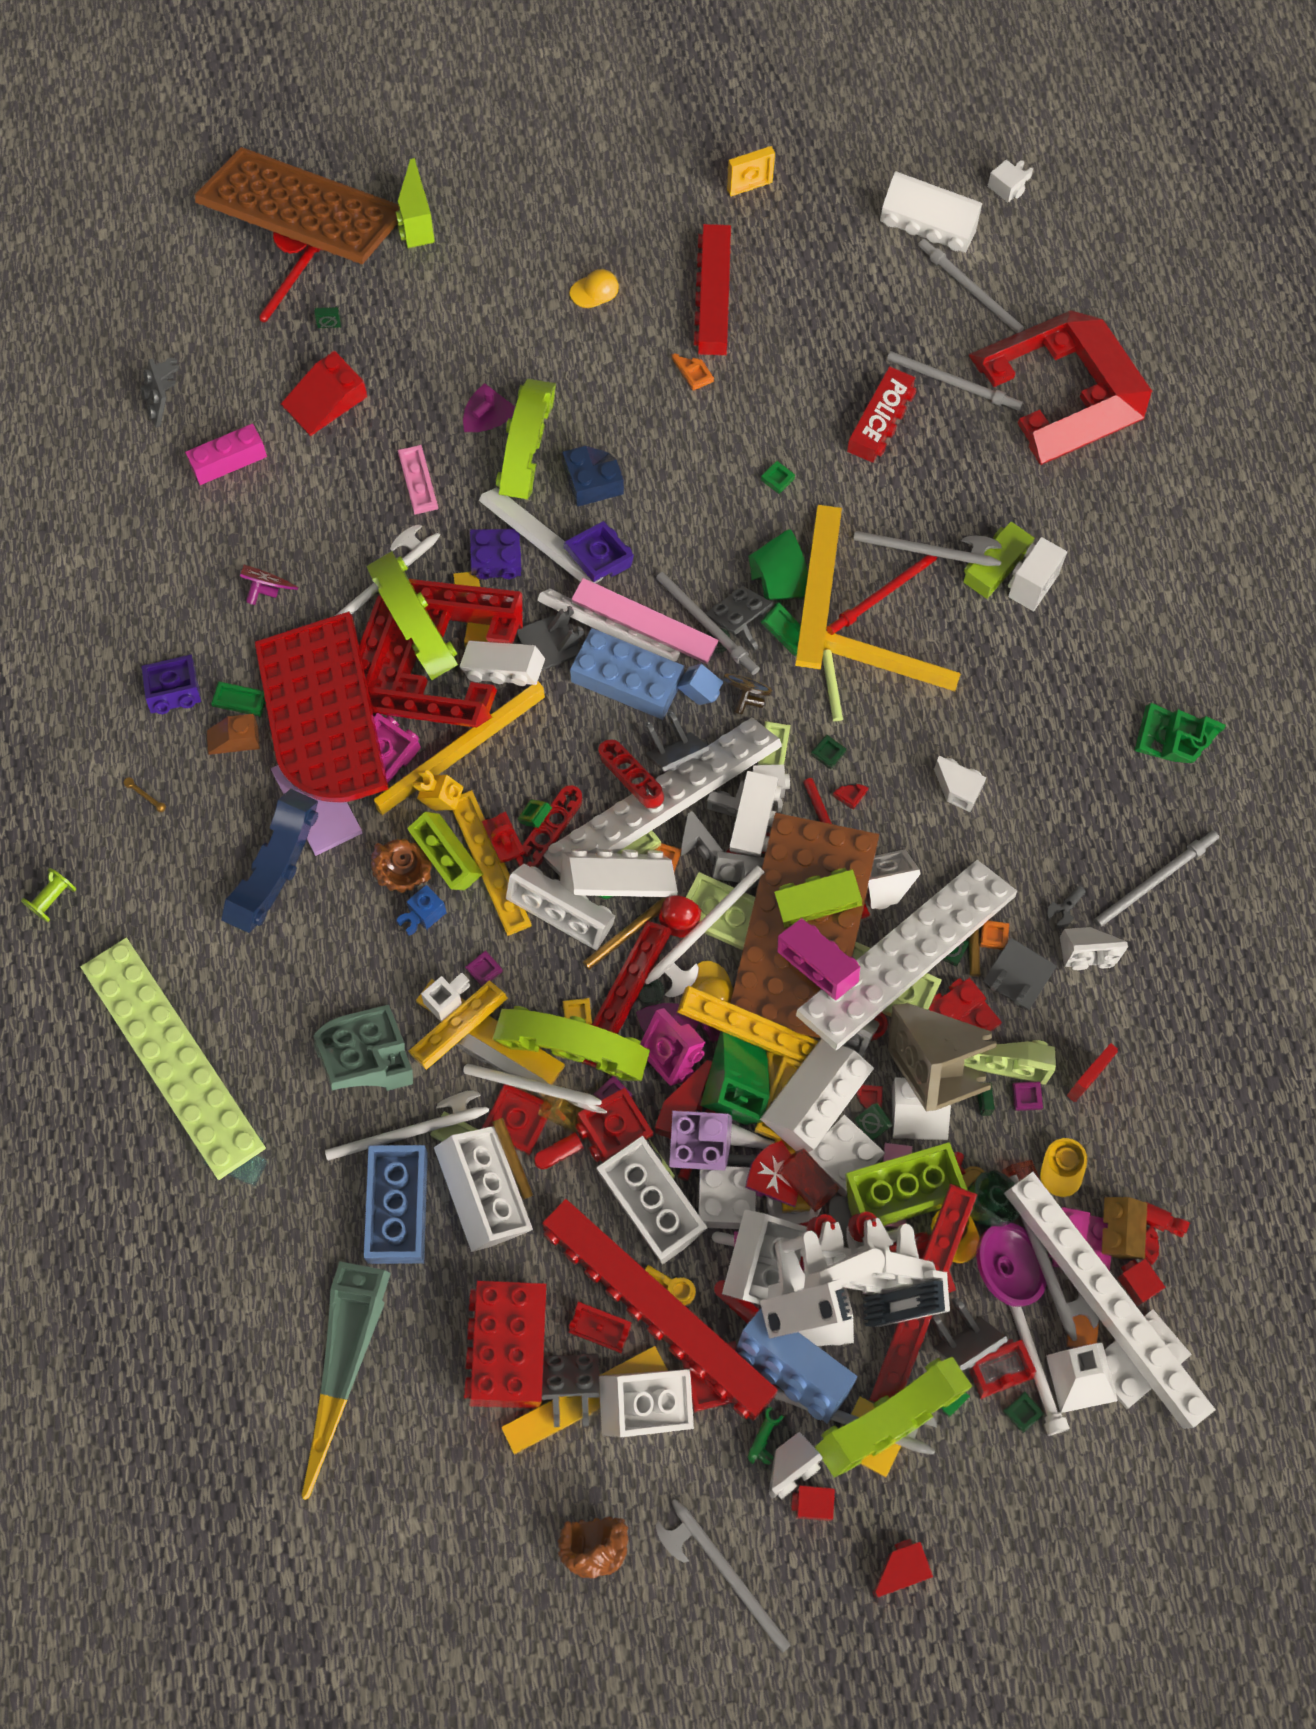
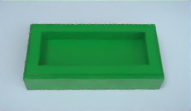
[760,603,801,656]
[211,681,266,717]

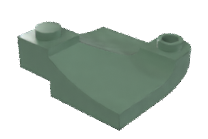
[314,1005,413,1091]

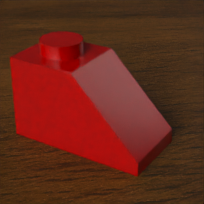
[873,1539,933,1598]

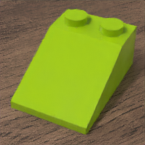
[395,158,435,248]

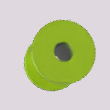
[21,868,76,922]

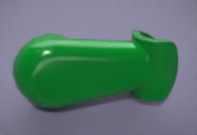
[748,1406,784,1465]

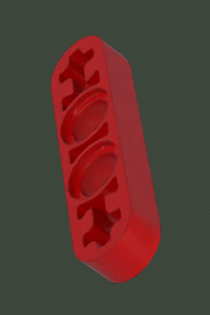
[598,739,664,808]
[516,785,583,868]

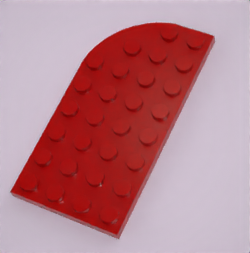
[255,611,389,802]

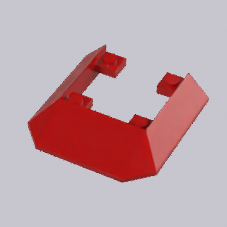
[969,310,1152,465]
[359,579,523,728]

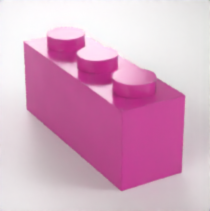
[185,423,267,485]
[777,918,860,1001]

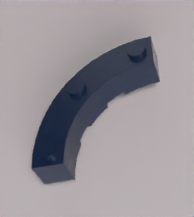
[221,789,318,933]

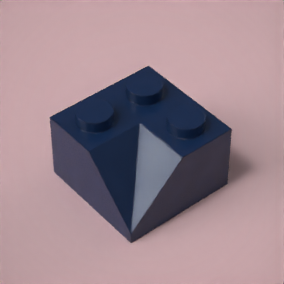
[563,446,624,507]

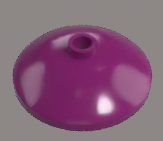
[976,1222,1047,1307]

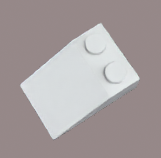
[599,1369,694,1437]

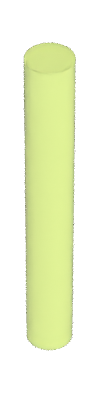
[822,650,843,721]

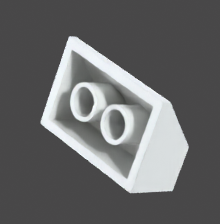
[722,1209,807,1305]

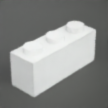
[460,641,545,686]
[730,771,782,857]

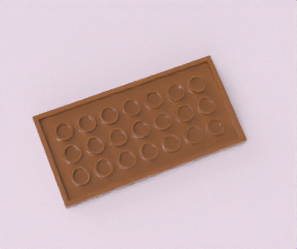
[195,147,399,265]
[731,813,879,1039]

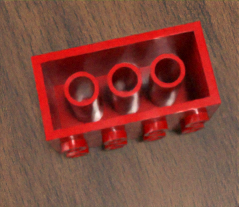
[464,1281,546,1409]

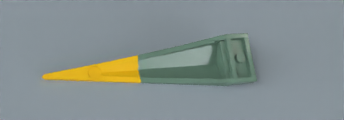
[302,1261,391,1500]

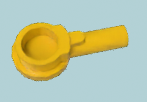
[645,1265,696,1306]

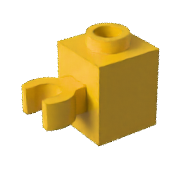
[413,770,464,811]

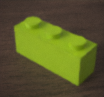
[963,522,1035,599]
[407,812,483,890]
[775,868,862,928]

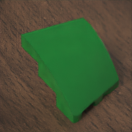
[748,529,808,601]
[1134,703,1226,763]

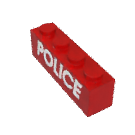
[847,366,917,463]

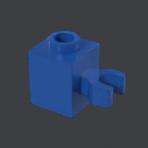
[397,885,447,936]

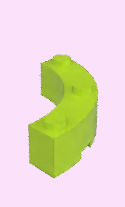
[496,379,556,499]
[366,551,458,680]
[493,1006,650,1081]
[815,1357,973,1478]

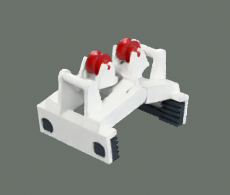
[760,1211,950,1339]

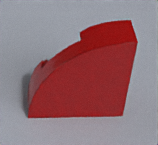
[832,784,869,810]
[856,1085,883,1109]
[1145,1225,1159,1266]

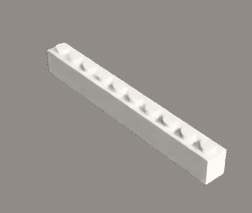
[1004,1172,1215,1429]

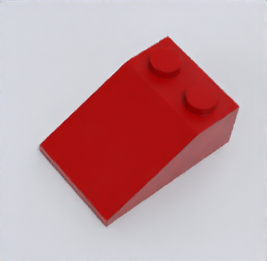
[281,351,367,436]

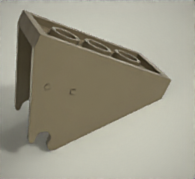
[888,1003,997,1111]

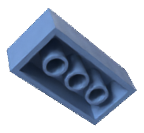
[570,628,684,720]
[364,1145,428,1264]
[736,1308,858,1424]

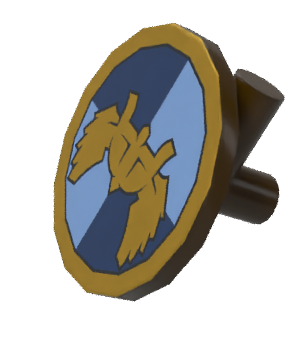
[723,674,772,714]

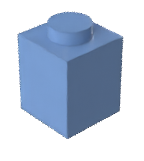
[677,664,723,705]

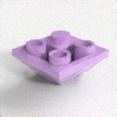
[669,1111,732,1171]

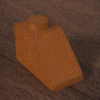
[207,714,260,755]

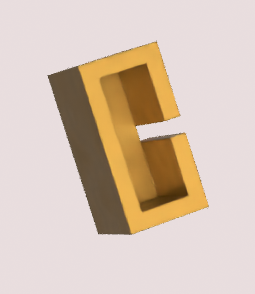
[1102,1197,1147,1259]

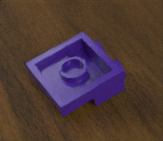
[563,521,634,582]
[470,529,521,580]
[142,654,201,714]

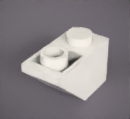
[934,756,986,812]

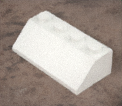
[880,171,982,253]
[560,848,678,897]
[506,864,615,951]
[760,1039,874,1155]
[434,1126,533,1252]
[597,1136,707,1265]

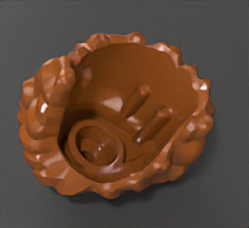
[370,839,432,893]
[558,1517,628,1578]

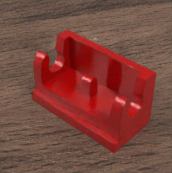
[568,1302,632,1353]

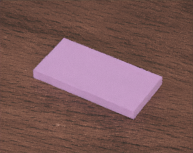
[271,765,362,856]

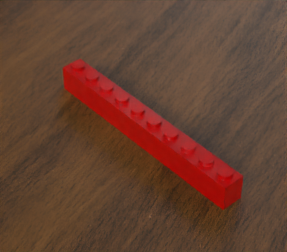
[543,1199,778,1421]

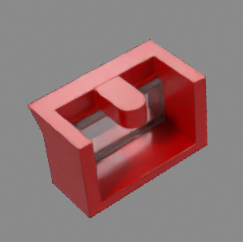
[969,1339,1037,1399]

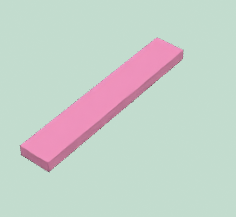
[572,578,718,664]

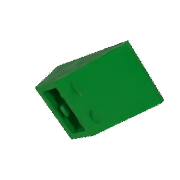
[700,1031,770,1125]

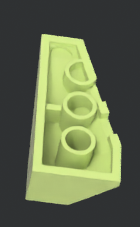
[964,1040,1056,1085]

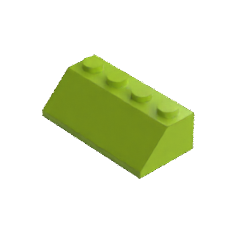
[845,1142,967,1226]

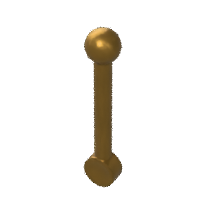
[124,777,166,812]

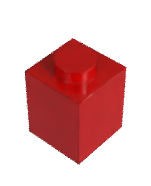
[1117,1258,1166,1306]
[791,1486,835,1521]

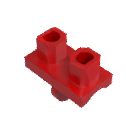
[482,811,525,864]

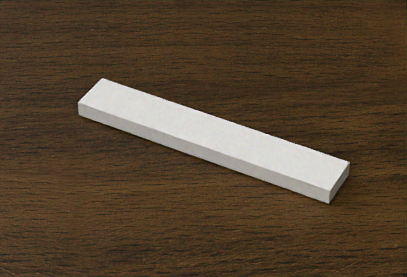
[479,488,603,583]
[537,589,681,662]

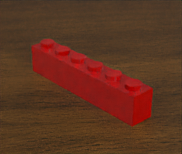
[694,224,731,355]

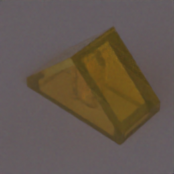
[538,1086,584,1133]

